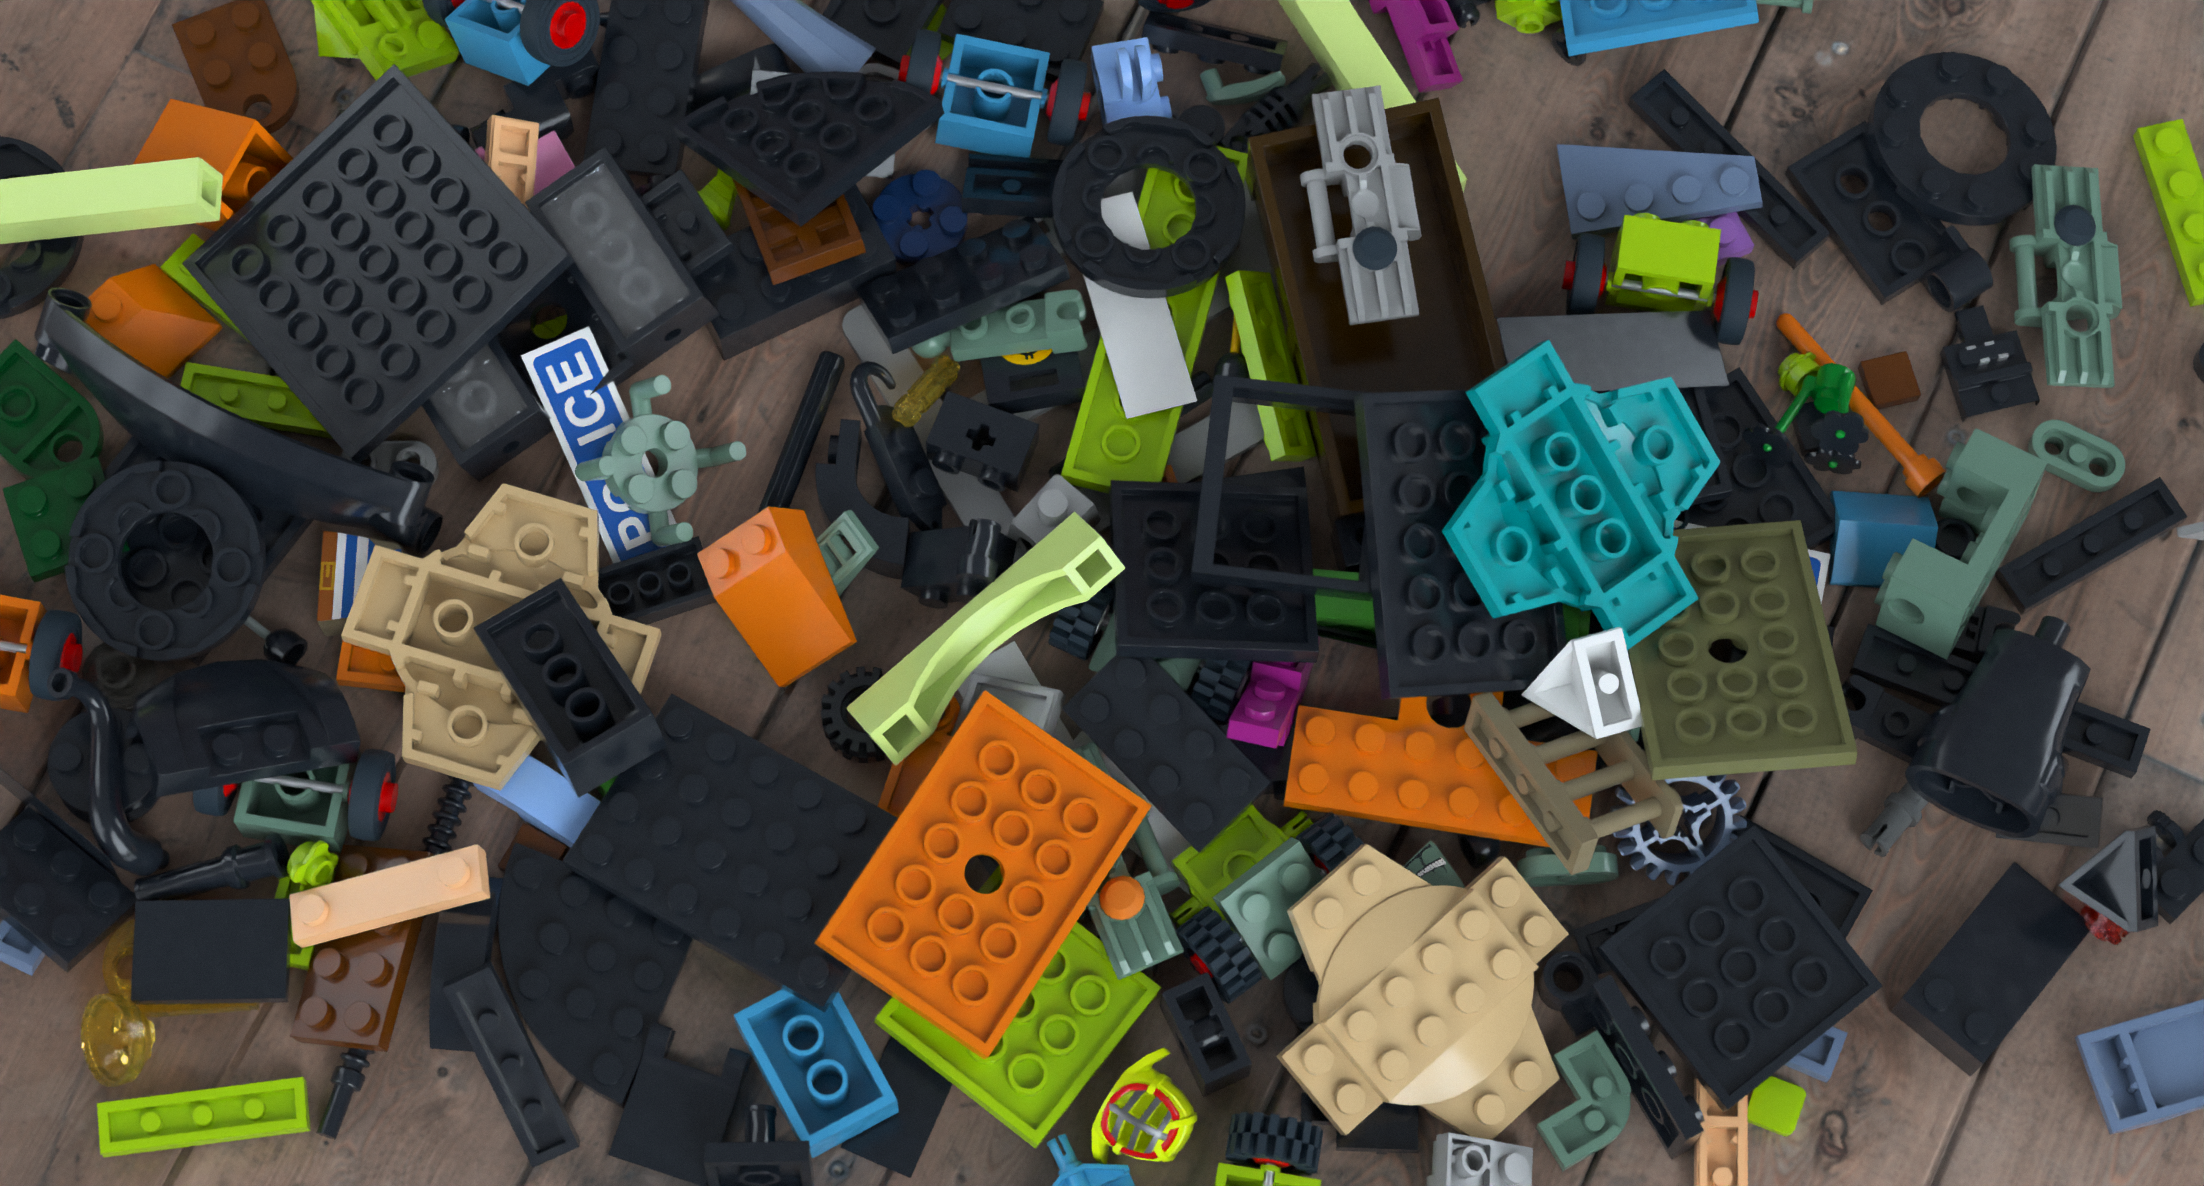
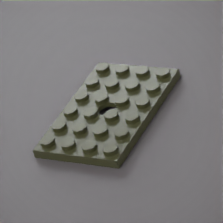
[1627,520,1858,780]

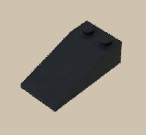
[473,578,667,798]
[1890,862,2094,1077]

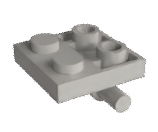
[1426,1132,1533,1186]

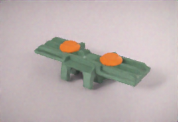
[1073,741,1184,980]

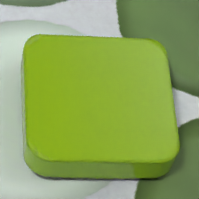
[1748,1076,1806,1137]

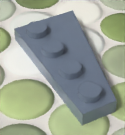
[1556,144,1762,240]

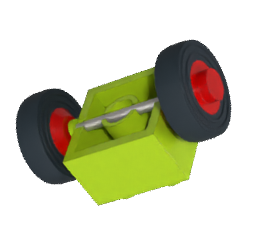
[1561,213,1758,345]

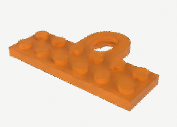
[1283,692,1598,848]

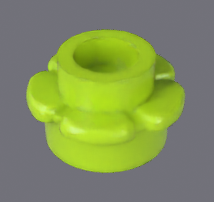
[1778,352,1821,396]

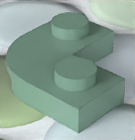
[1536,1030,1632,1171]

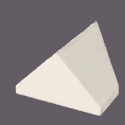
[1521,627,1642,739]

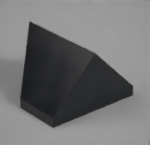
[2058,825,2158,932]

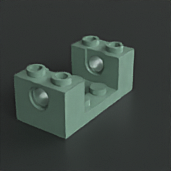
[1874,428,2048,660]

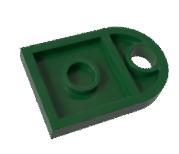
[0,339,104,480]

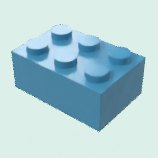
[734,989,899,1159]

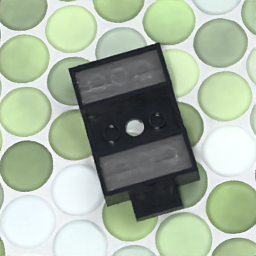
[422,147,736,482]

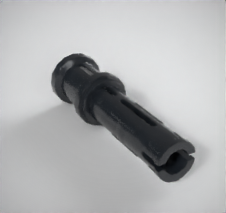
[134,833,290,901]

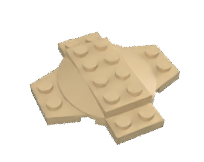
[341,483,662,791]
[1276,844,1569,1140]

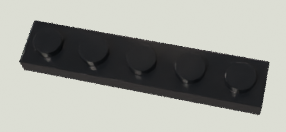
[1628,69,1830,269]

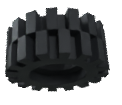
[821,666,885,763]

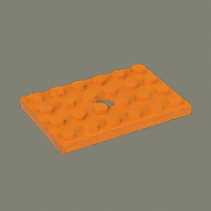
[814,690,1152,1060]

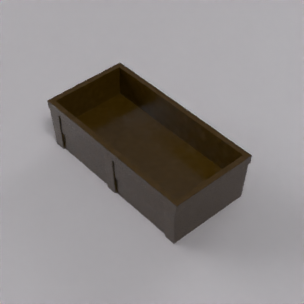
[1245,97,1507,529]

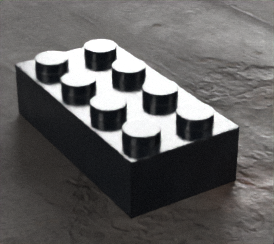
[598,536,717,625]

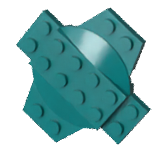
[1442,340,1721,650]

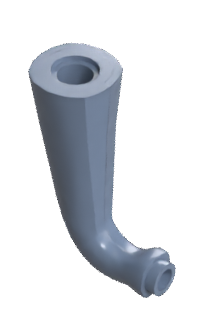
[730,0,876,73]

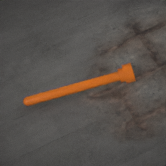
[1776,313,1946,498]

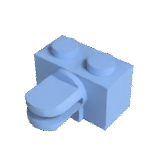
[1091,37,1172,125]

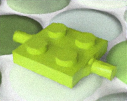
[1169,804,1313,931]

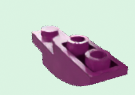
[1368,0,1463,93]
[1227,636,1320,748]

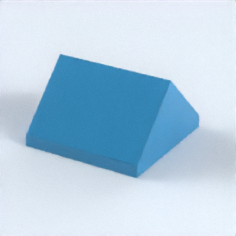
[1829,491,1938,588]

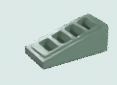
[816,510,879,596]

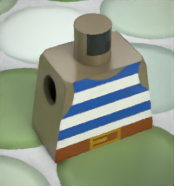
[317,531,406,636]

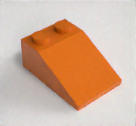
[697,506,857,687]

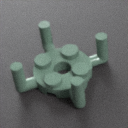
[575,375,746,547]

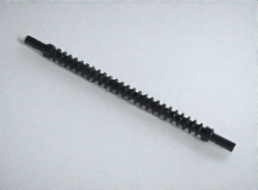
[316,775,474,1140]

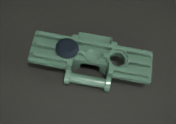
[2009,164,2122,388]

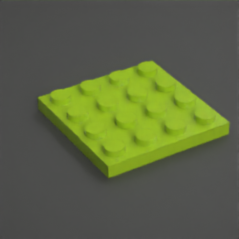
[874,865,1162,1149]

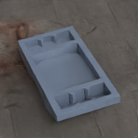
[2075,999,2204,1134]

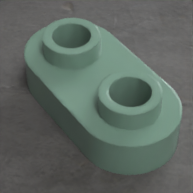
[2028,420,2125,493]
[1517,845,1619,887]

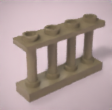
[1464,692,1683,875]

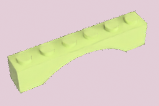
[846,512,1125,766]

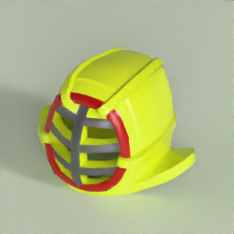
[1091,1047,1197,1164]

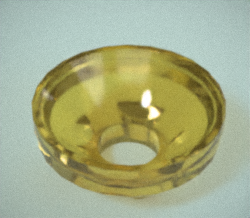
[81,993,156,1087]

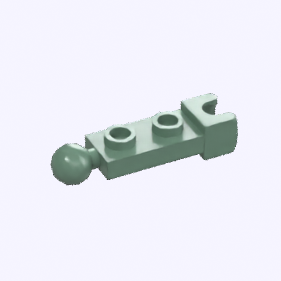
[912,289,1088,362]

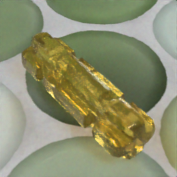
[892,355,960,427]

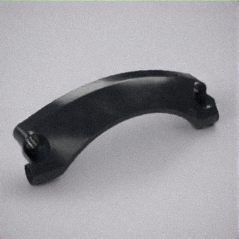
[34,288,443,554]

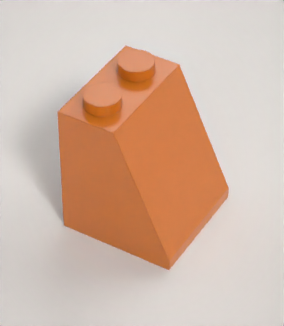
[132,99,293,232]

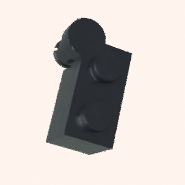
[900,518,1017,609]

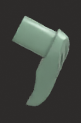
[1200,68,1286,105]

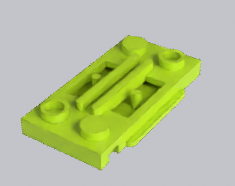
[310,0,460,81]

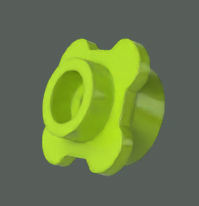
[287,840,338,891]

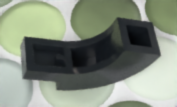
[815,419,910,580]

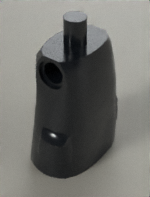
[1905,616,2091,838]

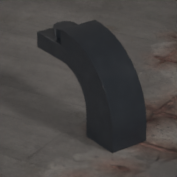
[429,877,503,1052]

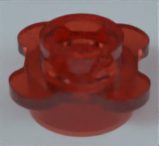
[2081,906,2129,945]

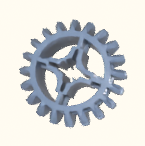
[1610,774,1747,885]

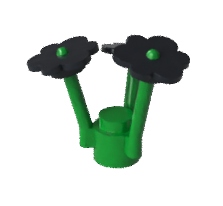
[1742,363,1869,474]

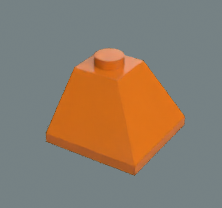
[86,264,223,379]

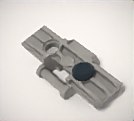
[1300,85,1422,325]

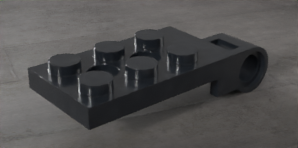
[1785,120,1993,312]
[1538,951,1704,1160]

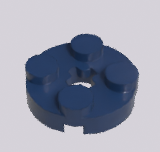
[873,170,968,265]

